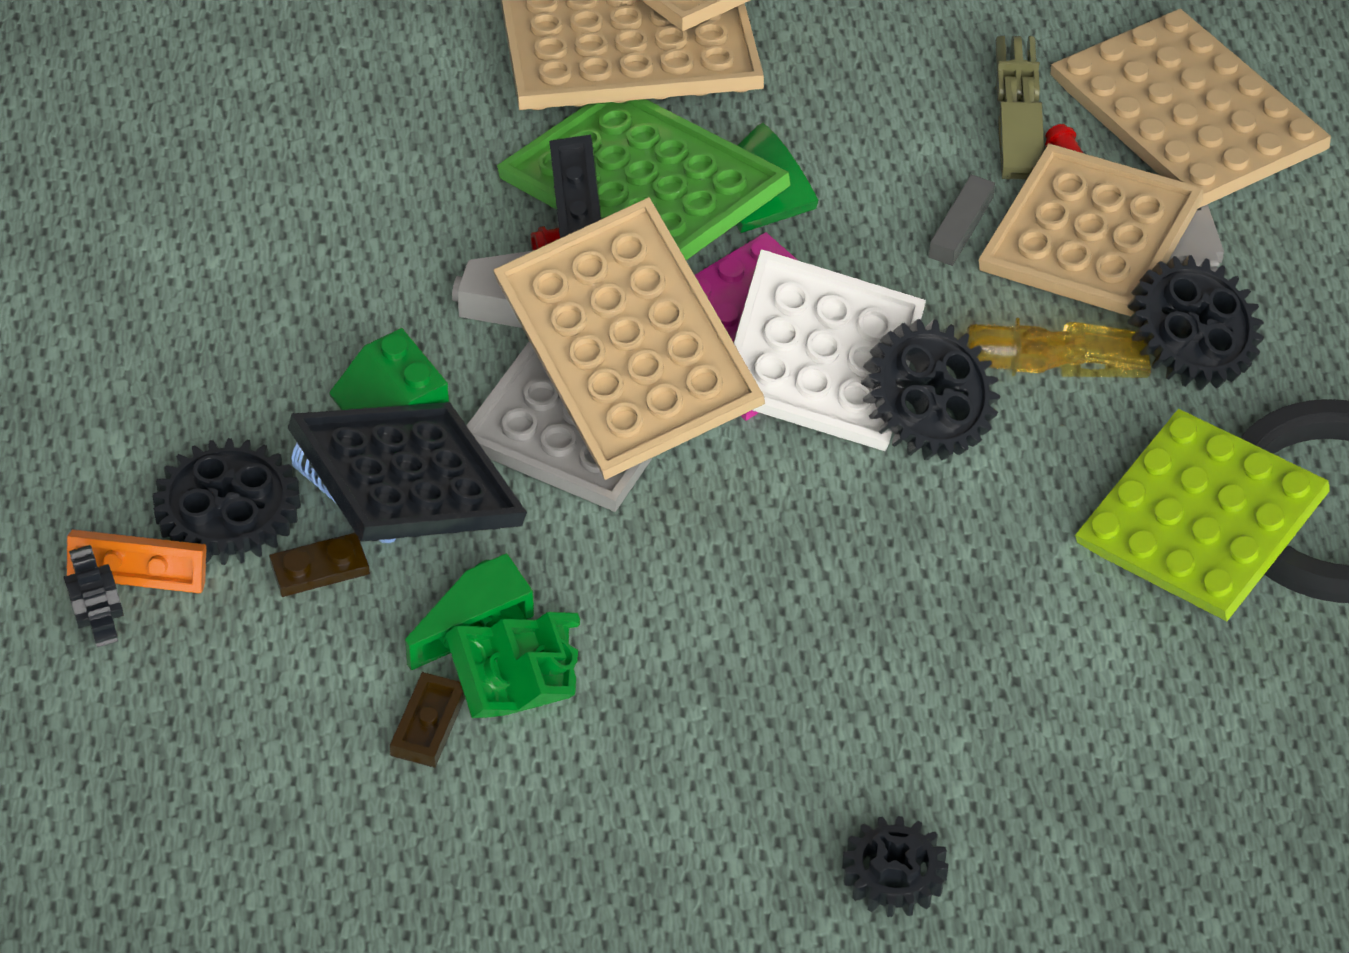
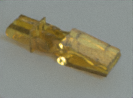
[967,318,1151,378]

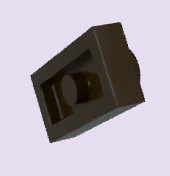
[269,533,370,597]
[390,672,465,768]

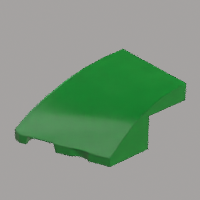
[736,123,819,234]
[445,612,580,718]

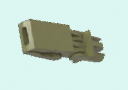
[995,36,1044,179]

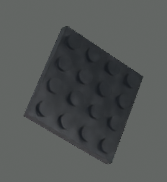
[288,402,527,542]

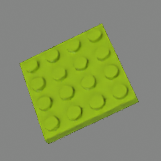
[1075,408,1330,622]

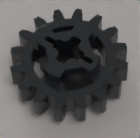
[64,545,124,648]
[842,816,949,917]

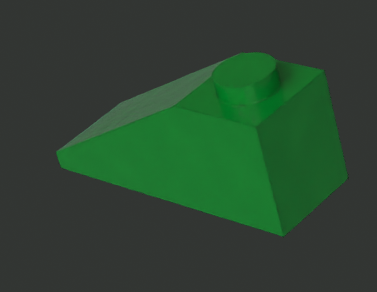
[405,553,534,671]

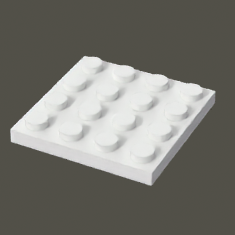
[734,249,926,451]

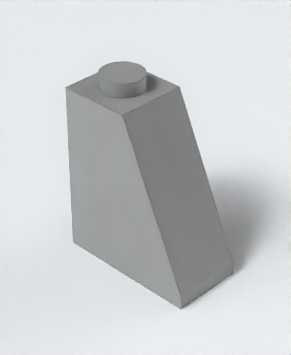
[452,250,535,328]

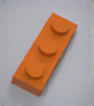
[67,529,206,593]

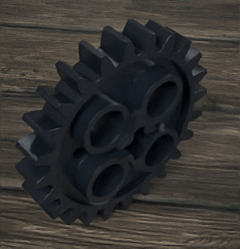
[1127,255,1264,390]
[861,319,1000,460]
[152,438,301,565]

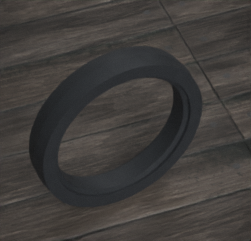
[1240,399,1349,603]

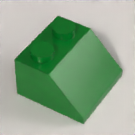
[329,328,449,410]

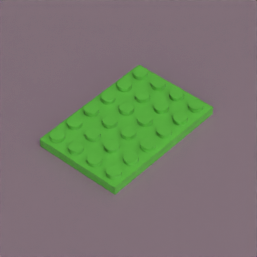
[497,99,790,260]

